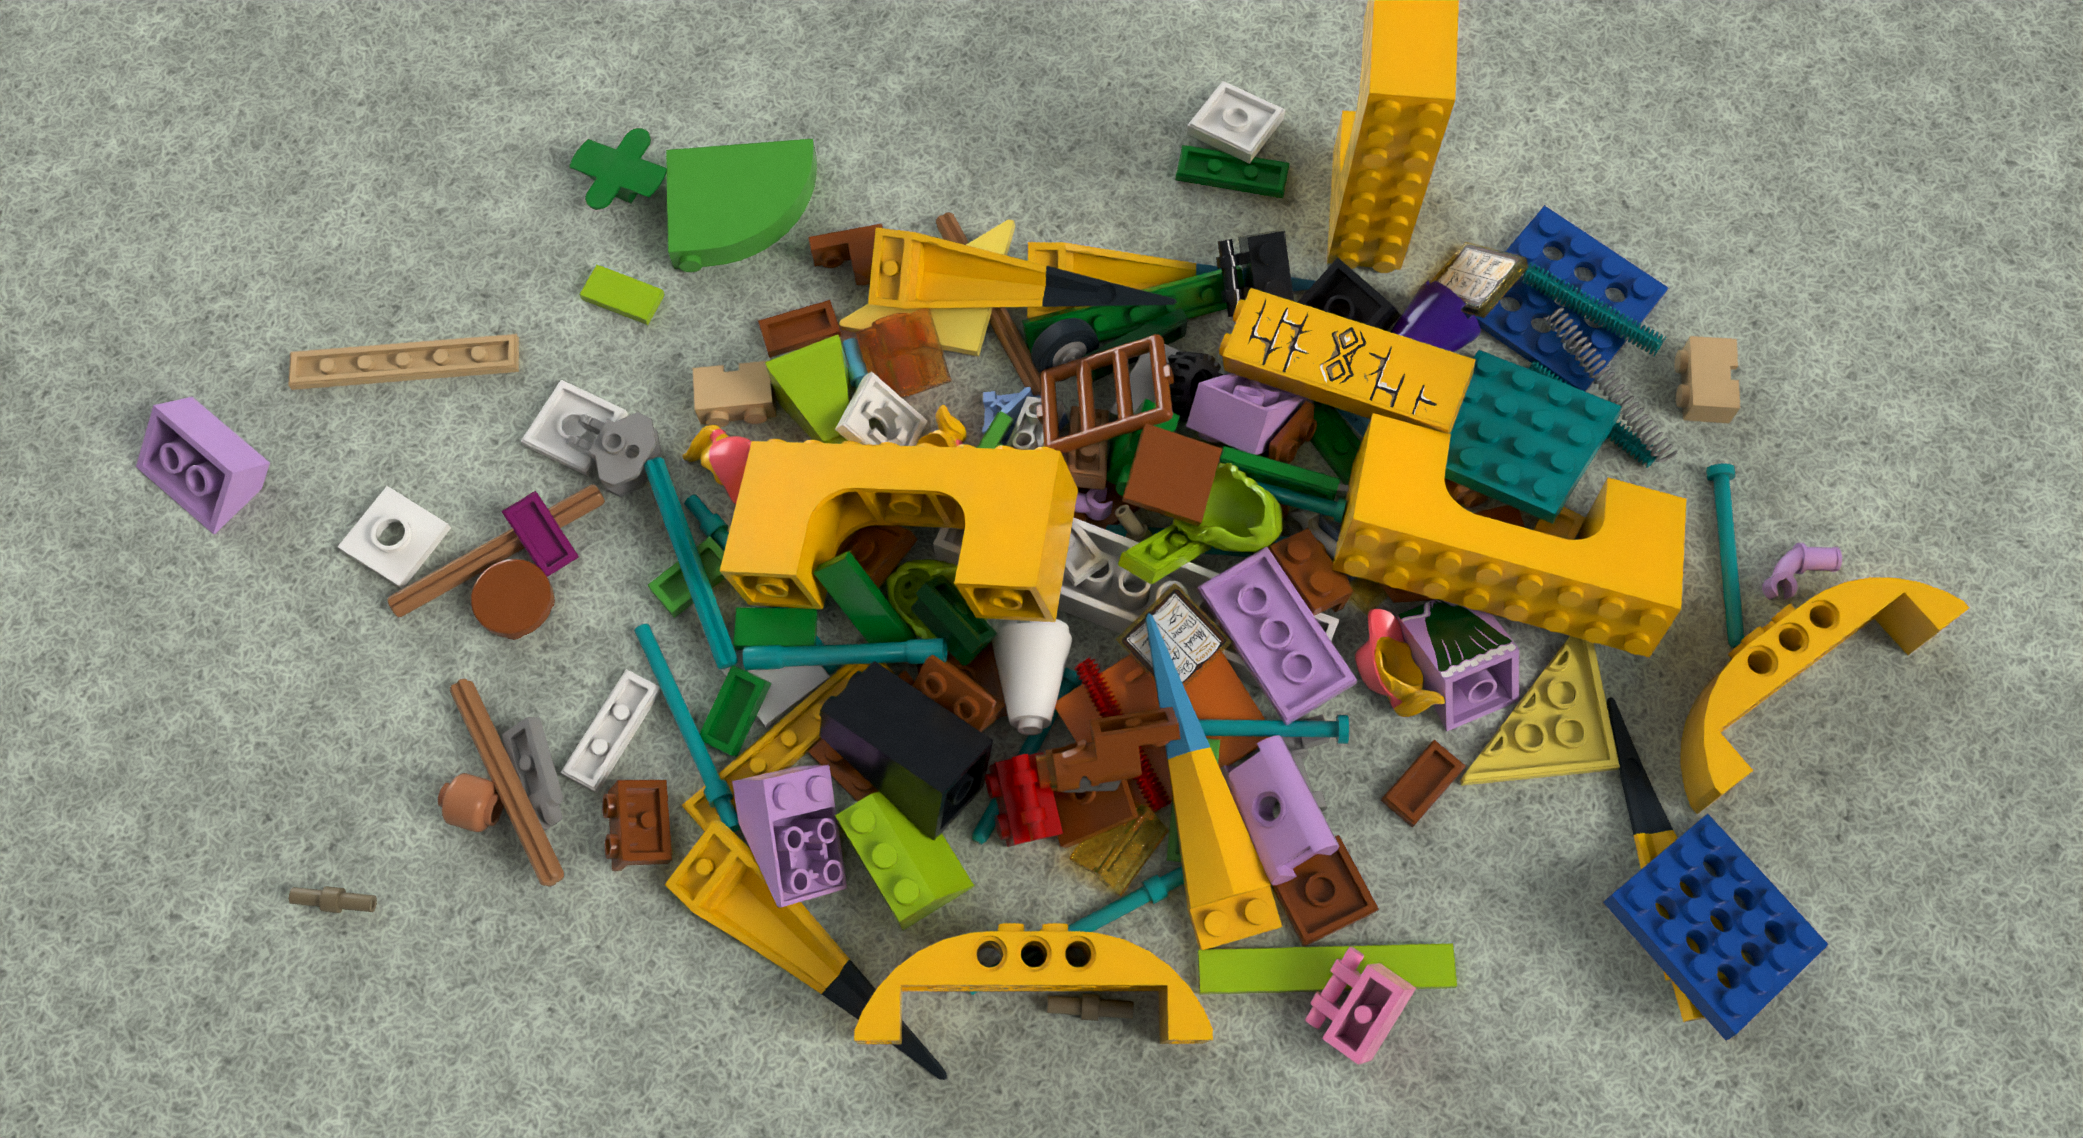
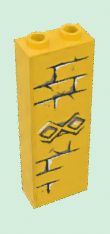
[1219,288,1476,434]

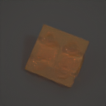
[856,308,952,398]

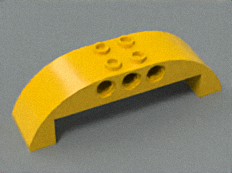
[1680,577,1970,814]
[854,923,1213,1044]

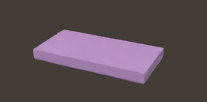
[1198,547,1357,726]

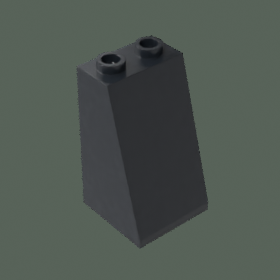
[819,661,993,840]

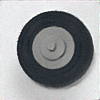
[1031,318,1099,382]

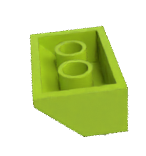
[835,792,975,931]

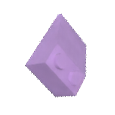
[1186,373,1314,455]

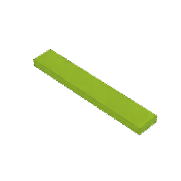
[1197,943,1457,995]

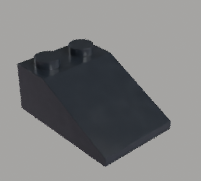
[1297,257,1401,331]

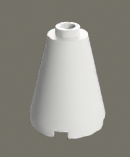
[991,619,1072,735]

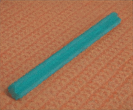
[644,457,738,669]

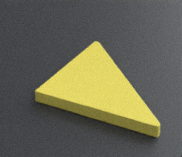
[839,219,1015,356]
[1460,636,1620,786]

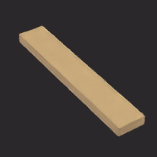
[288,334,519,390]

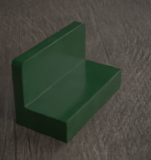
[911,575,998,666]

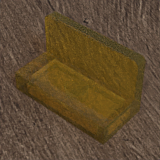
[1070,800,1169,897]

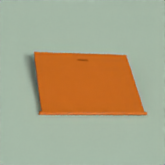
[1055,648,1269,830]

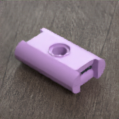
[1220,735,1339,885]

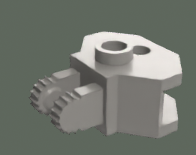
[566,412,662,497]

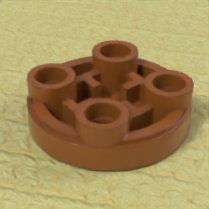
[471,559,555,640]

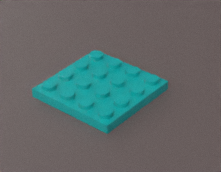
[1444,350,1622,524]

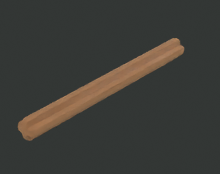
[936,212,1041,396]
[387,484,605,617]
[450,678,564,887]

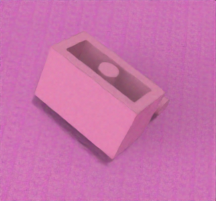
[1305,947,1416,1065]

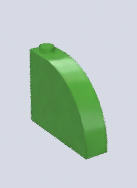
[666,138,817,272]

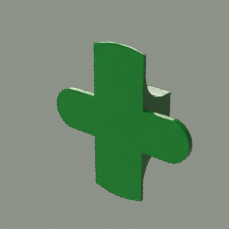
[569,128,667,210]

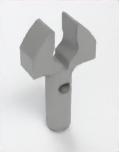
[1286,508,1337,560]

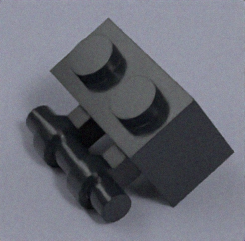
[1216,231,1294,317]

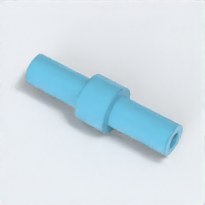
[843,338,871,390]

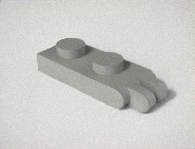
[502,717,563,831]

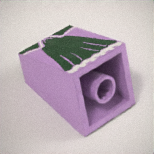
[1397,599,1519,731]

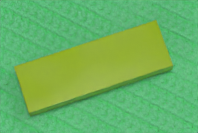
[1118,524,1212,585]

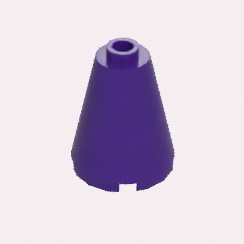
[1390,280,1481,352]

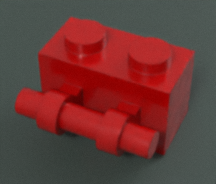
[985,752,1063,847]

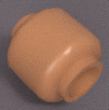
[438,773,504,832]

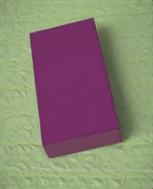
[501,491,579,577]

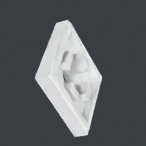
[835,371,927,446]
[338,486,451,589]

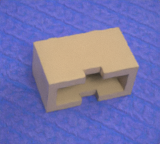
[1674,336,1740,423]
[693,361,777,427]

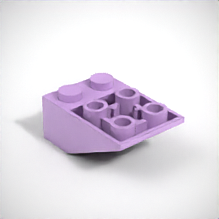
[732,765,847,907]

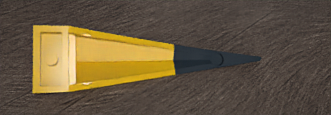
[868,228,1178,309]
[1606,697,1750,1022]
[665,820,947,1080]

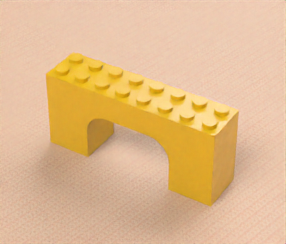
[1327,0,1459,273]
[1332,413,1687,658]
[720,439,1078,622]

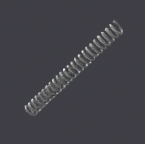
[1543,307,1678,462]

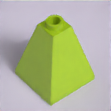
[765,334,852,444]

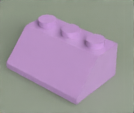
[136,397,270,534]

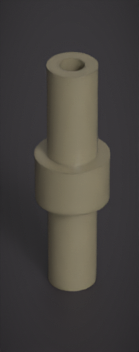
[1115,505,1153,543]
[289,886,377,913]
[1047,994,1134,1021]

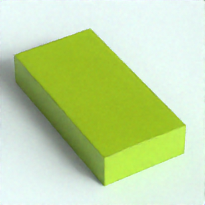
[579,264,665,325]

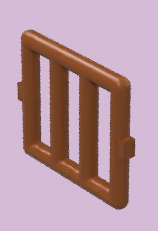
[1036,334,1174,454]

